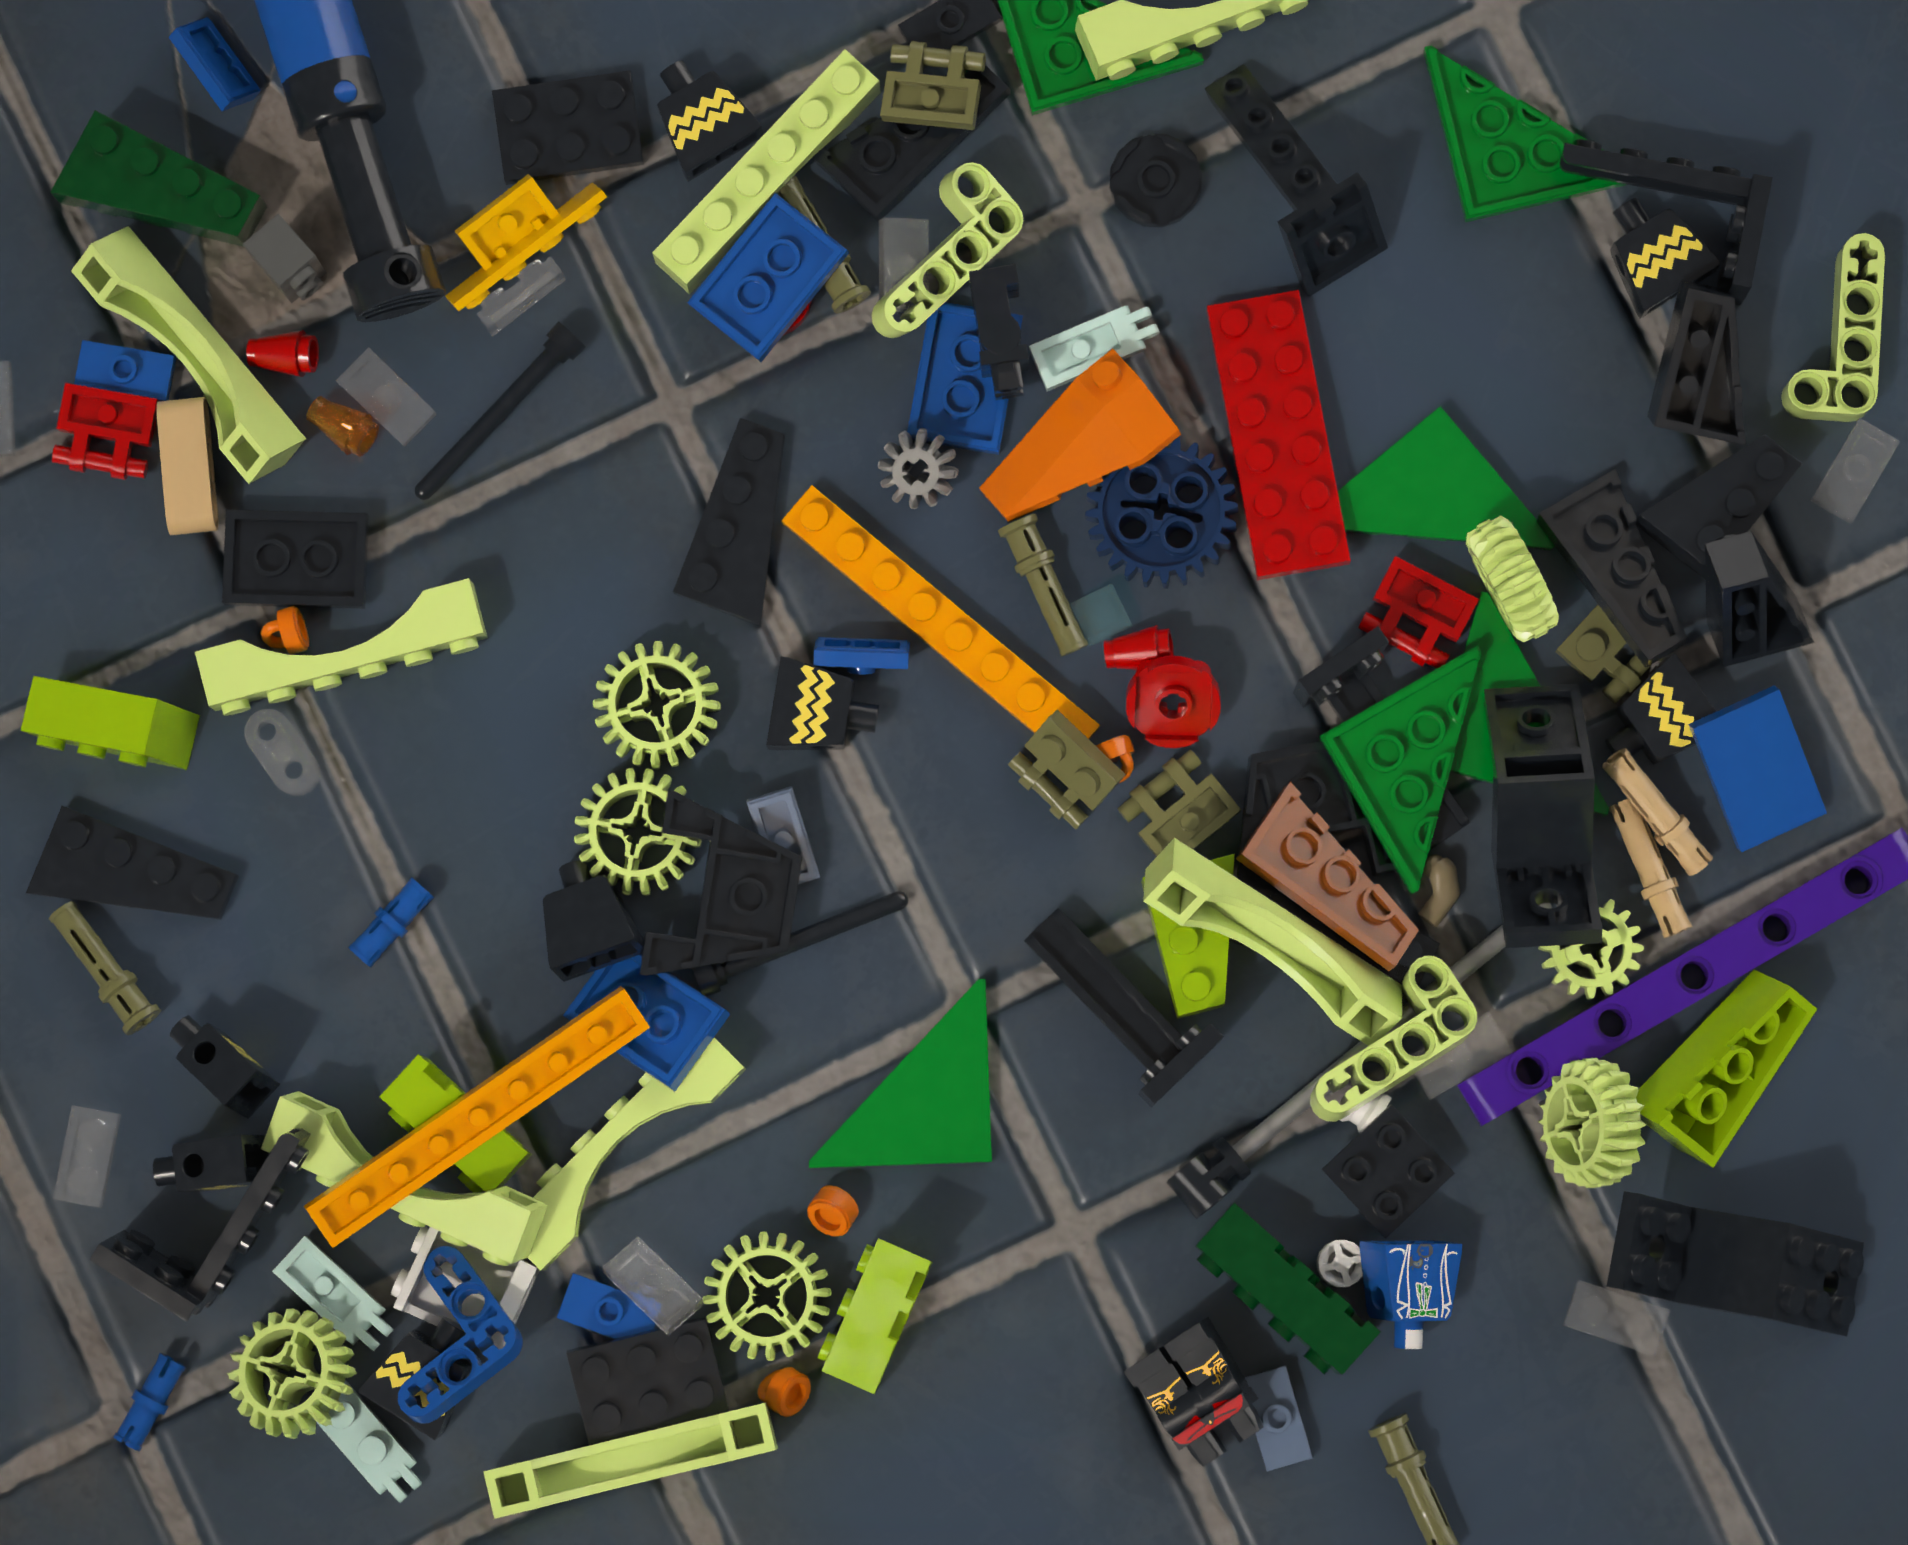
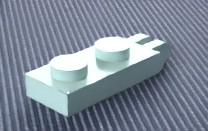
[1029,305,1160,392]
[272,1236,393,1351]
[316,1380,422,1503]

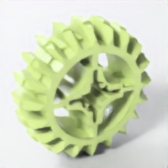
[1466,516,1559,642]
[593,641,721,769]
[574,768,702,896]
[1538,1058,1647,1188]
[702,1231,832,1361]
[227,1308,357,1439]

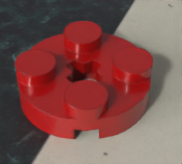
[1126,656,1221,748]

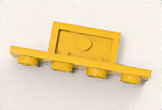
[445,174,607,311]

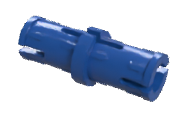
[348,877,434,968]
[113,1352,186,1451]

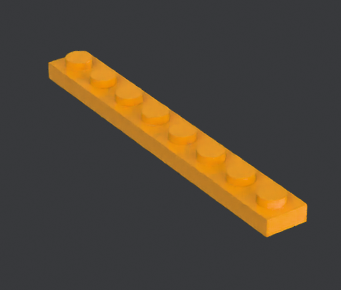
[781,485,1100,739]
[304,986,650,1248]

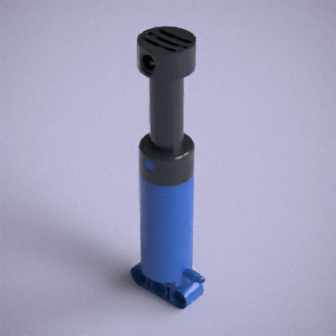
[254,0,446,322]

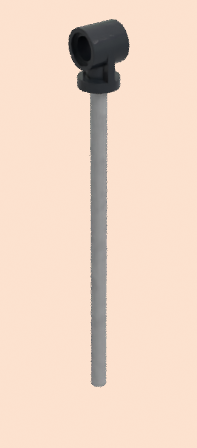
[1167,903,1552,1219]

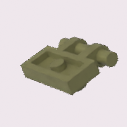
[880,41,986,130]
[1555,605,1666,704]
[1008,710,1126,830]
[1117,749,1241,857]

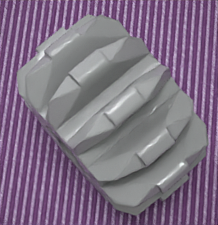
[878,428,959,509]

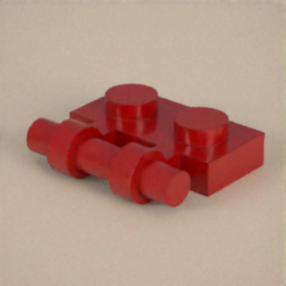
[52,383,159,480]
[1358,556,1479,669]

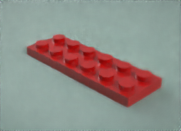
[1206,290,1351,580]

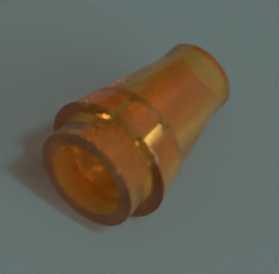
[306,396,379,457]

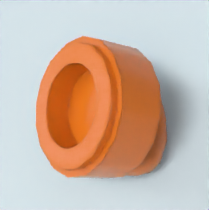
[260,606,309,655]
[1096,735,1135,783]
[807,1185,859,1237]
[757,1367,811,1417]

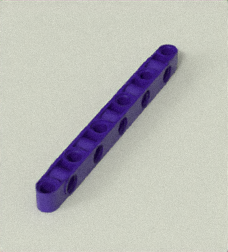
[1457,827,1908,1126]

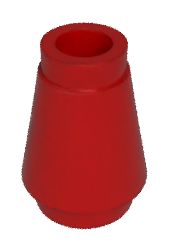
[246,330,319,377]
[1104,625,1174,670]

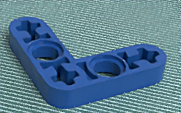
[398,1246,523,1424]

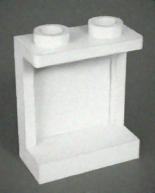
[391,1226,540,1349]

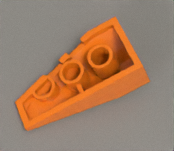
[979,349,1181,522]

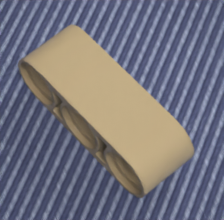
[156,397,219,535]

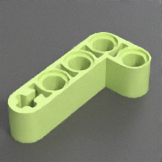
[872,162,1024,338]
[1781,233,1885,422]
[1310,956,1477,1122]

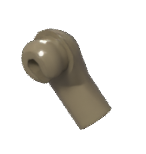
[1418,854,1460,928]

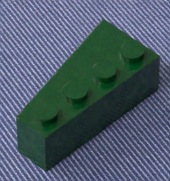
[51,110,268,247]
[1195,1203,1381,1375]

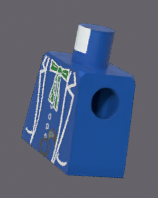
[1360,1240,1462,1349]

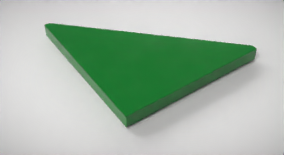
[996,0,1204,116]
[1423,46,1627,222]
[1338,406,1555,551]
[1450,591,1609,817]
[1319,646,1482,895]
[809,979,992,1168]

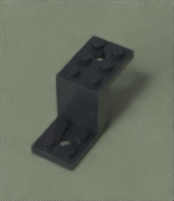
[1484,684,1602,948]
[1606,1191,1864,1336]

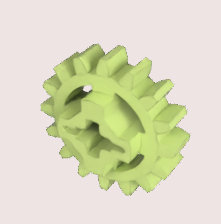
[1538,899,1644,999]

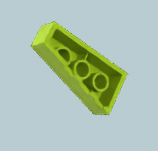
[1636,970,1817,1168]

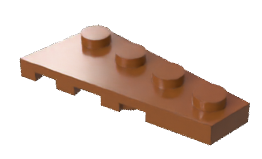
[1236,781,1419,971]

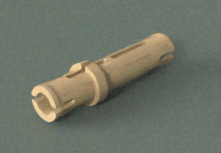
[1602,748,1713,876]
[1609,799,1693,939]

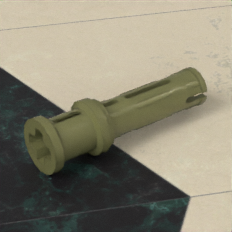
[777,176,871,314]
[998,513,1088,657]
[49,901,161,1036]
[1368,1413,1460,1545]

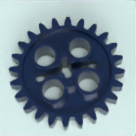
[1085,437,1239,589]

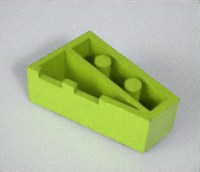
[20,676,200,770]
[1141,854,1235,1019]
[379,1054,532,1193]
[817,1238,933,1394]

